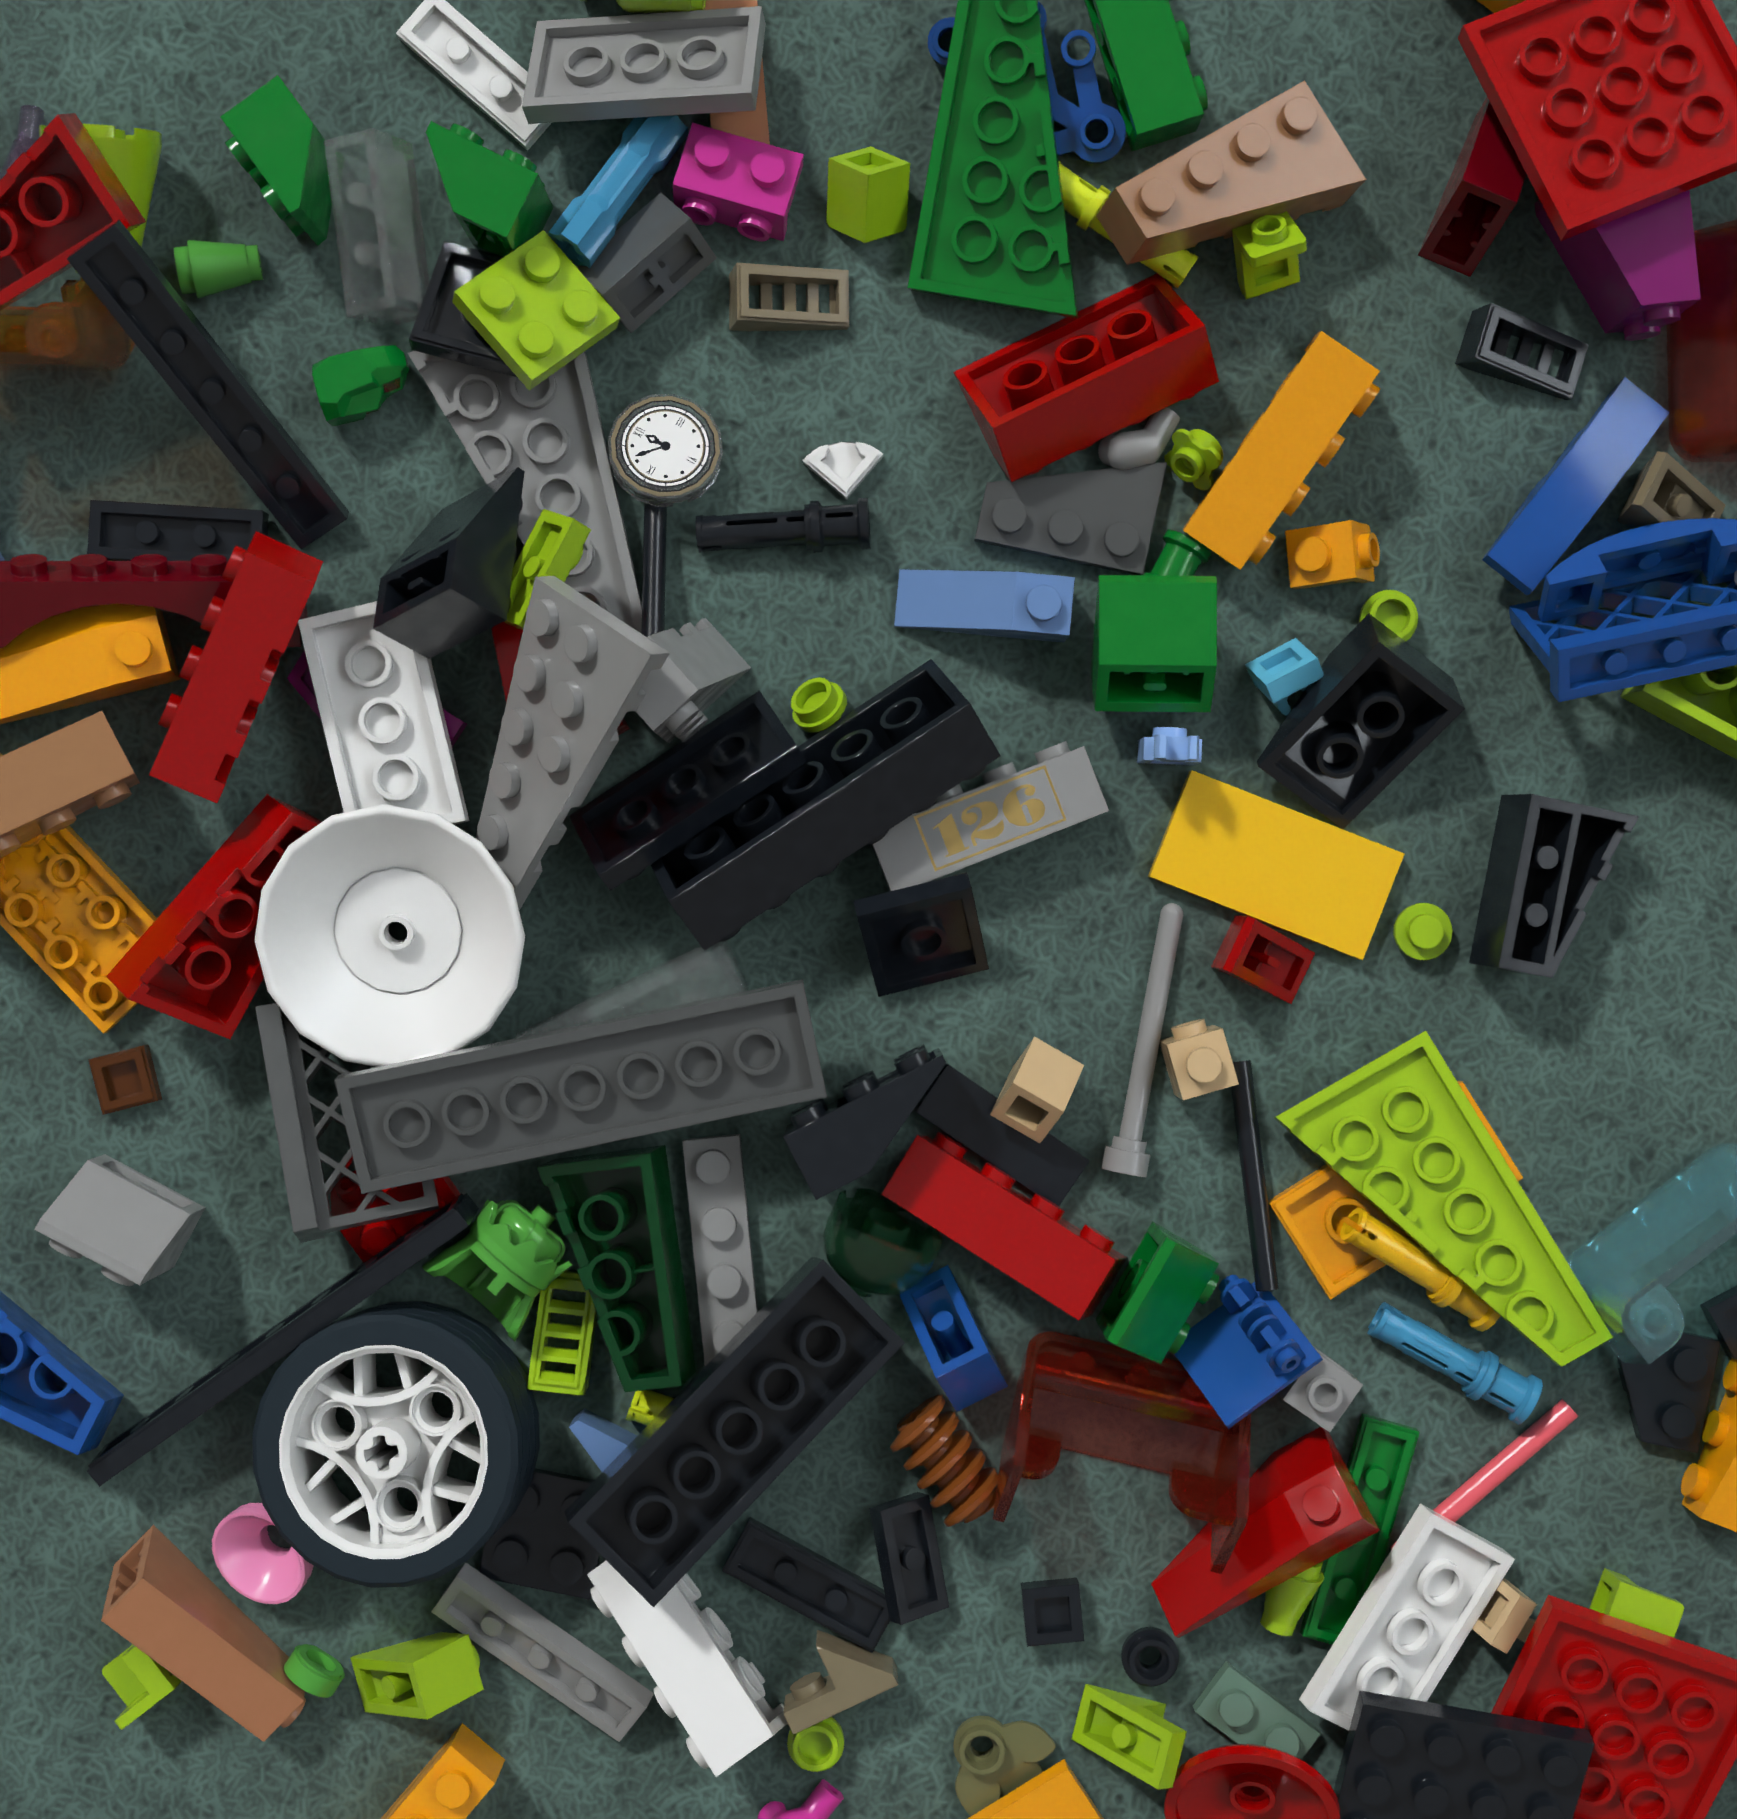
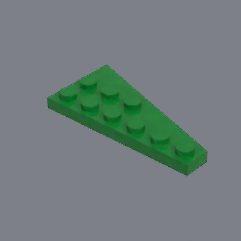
[907,0,1078,319]

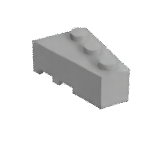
[635,618,751,743]

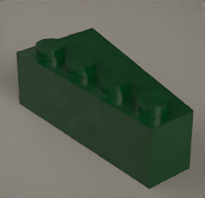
[537,1145,696,1392]

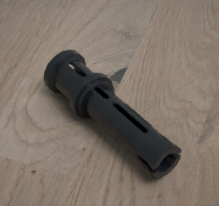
[696,498,871,553]

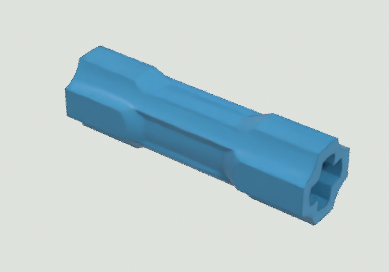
[548,115,688,268]

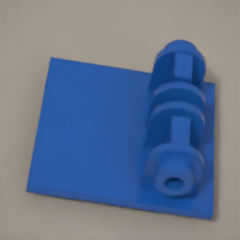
[1175,1275,1323,1429]

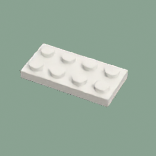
[298,601,470,825]
[1299,1503,1515,1731]

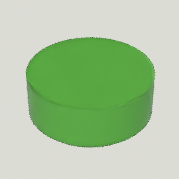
[284,1644,345,1698]

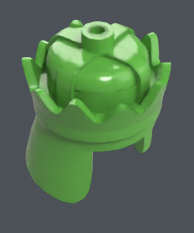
[422,1200,573,1342]

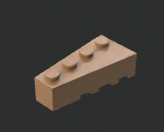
[1097,80,1366,265]

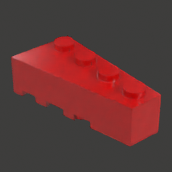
[149,531,323,803]
[106,794,322,1039]
[882,1132,1127,1321]

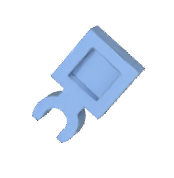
[1137,727,1202,765]

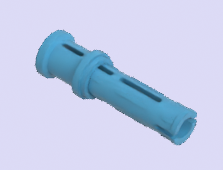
[1367,1302,1543,1425]

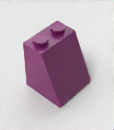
[1535,190,1701,341]

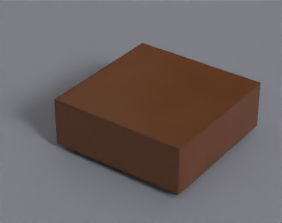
[88,1045,162,1115]

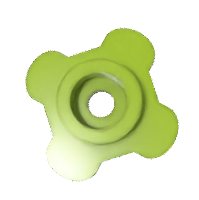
[1164,429,1223,490]

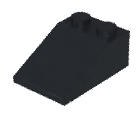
[1257,613,1465,829]

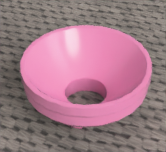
[212,1503,314,1604]

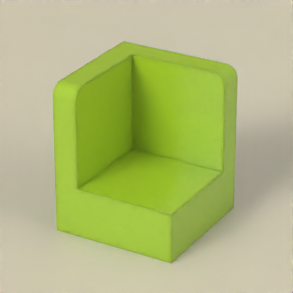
[826,146,910,243]
[1589,1568,1684,1638]
[102,1644,182,1730]

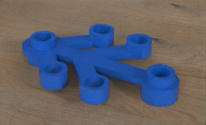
[928,1,1126,163]

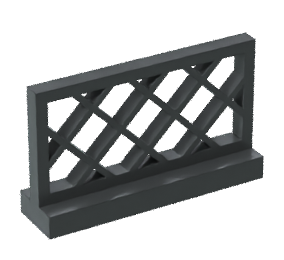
[255,1003,440,1243]

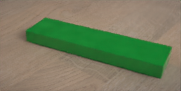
[1300,1413,1420,1645]

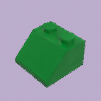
[1095,1221,1219,1364]

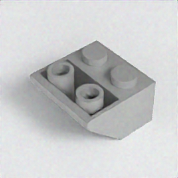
[34,1154,206,1286]

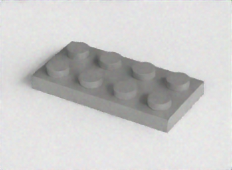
[522,6,766,124]

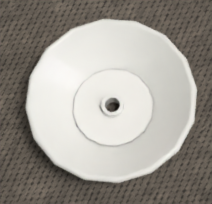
[254,804,525,1067]

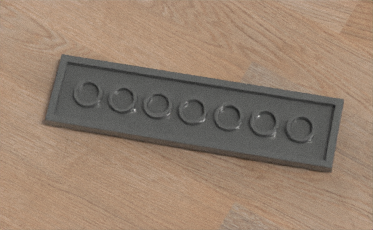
[335,979,827,1194]

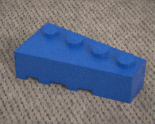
[0,1291,124,1455]

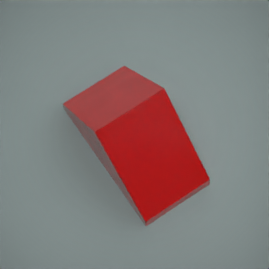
[1211,915,1315,1004]

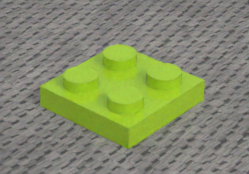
[452,230,620,391]

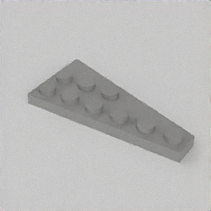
[408,351,642,633]
[476,576,670,910]

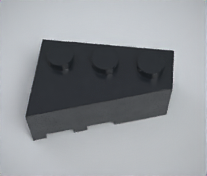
[1469,794,1639,978]

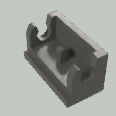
[576,192,717,333]

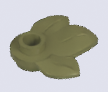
[953,1716,1056,1816]

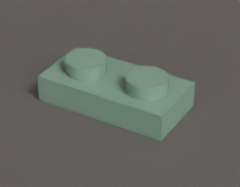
[1193,1661,1321,1760]

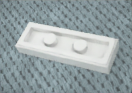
[396,0,551,151]

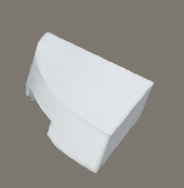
[803,442,883,500]

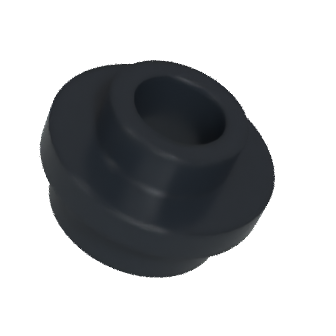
[1121,1627,1179,1687]

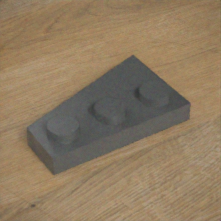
[974,462,1167,575]

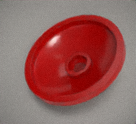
[1164,1744,1340,1819]

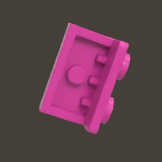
[672,123,804,241]

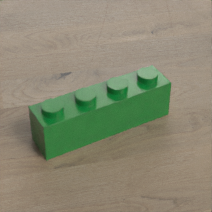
[1084,0,1208,152]

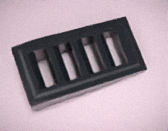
[1455,303,1588,400]

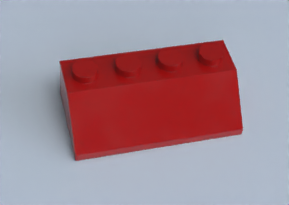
[953,274,1219,482]

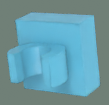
[1245,638,1324,716]

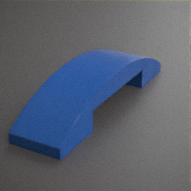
[1537,518,1737,623]

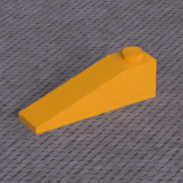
[0,604,180,724]

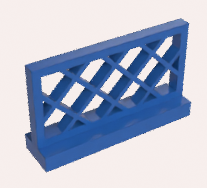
[1509,568,1737,702]

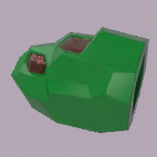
[312,345,409,427]

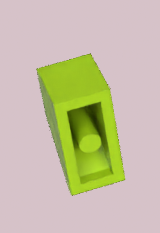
[350,1632,484,1720]

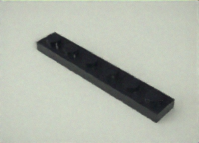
[67,220,349,550]

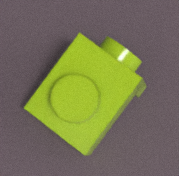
[1232,211,1307,299]

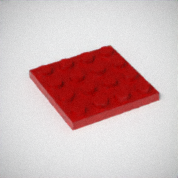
[1458,0,1737,241]
[1491,1595,1737,1819]

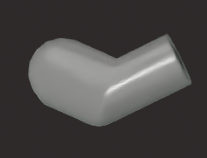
[1098,407,1180,470]

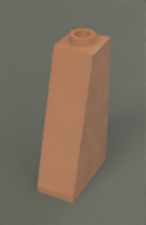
[101,1525,306,1742]

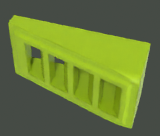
[527,1271,597,1395]

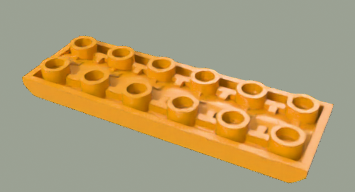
[0,753,157,1034]

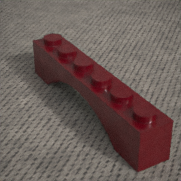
[0,554,308,648]

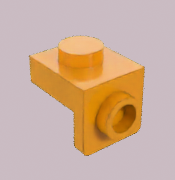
[1285,520,1380,589]

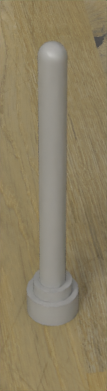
[1101,903,1183,1177]

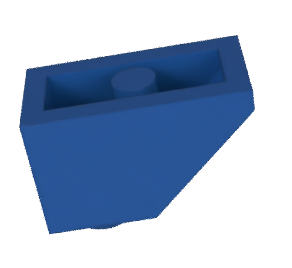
[897,1265,1008,1412]

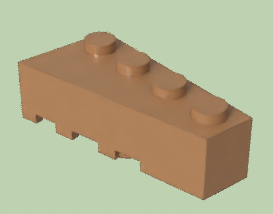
[0,711,140,858]

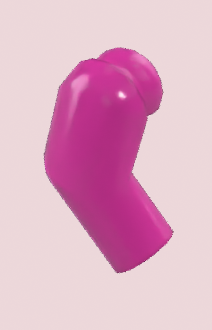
[758,1779,844,1819]

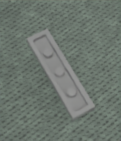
[682,1134,758,1366]
[431,1563,654,1742]

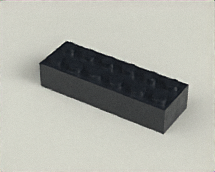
[651,659,1001,951]
[564,1257,905,1608]

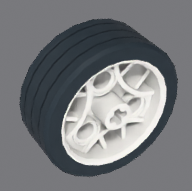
[252,1301,540,1588]

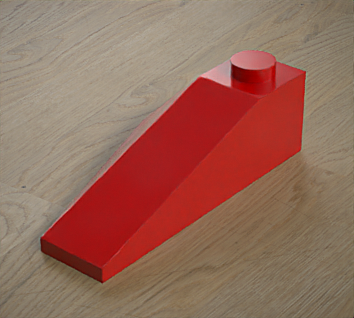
[1151,1427,1380,1638]

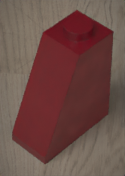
[1418,97,1526,277]

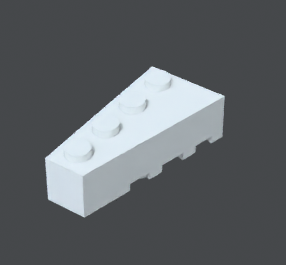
[587,1561,788,1777]

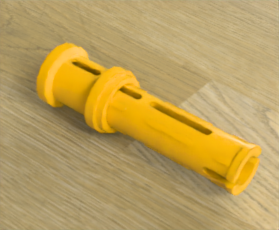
[1340,1207,1501,1332]

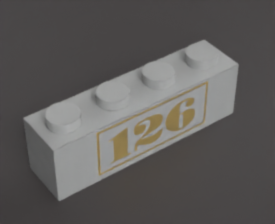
[872,741,1109,891]

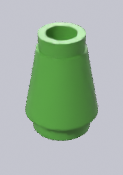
[174,240,263,299]

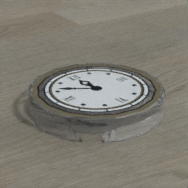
[608,394,723,507]

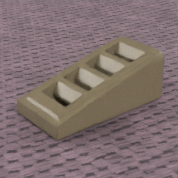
[729,263,849,331]

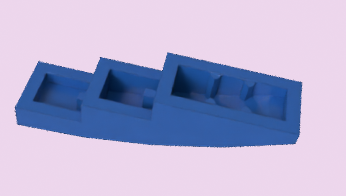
[1482,377,1670,596]

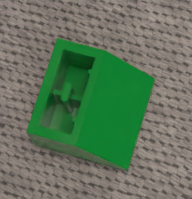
[220,75,339,246]
[426,121,553,257]
[1091,575,1217,712]

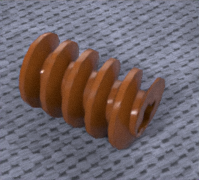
[890,1395,1010,1527]

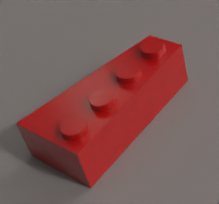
[0,113,146,311]

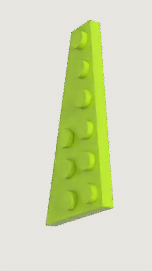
[1274,1031,1613,1367]

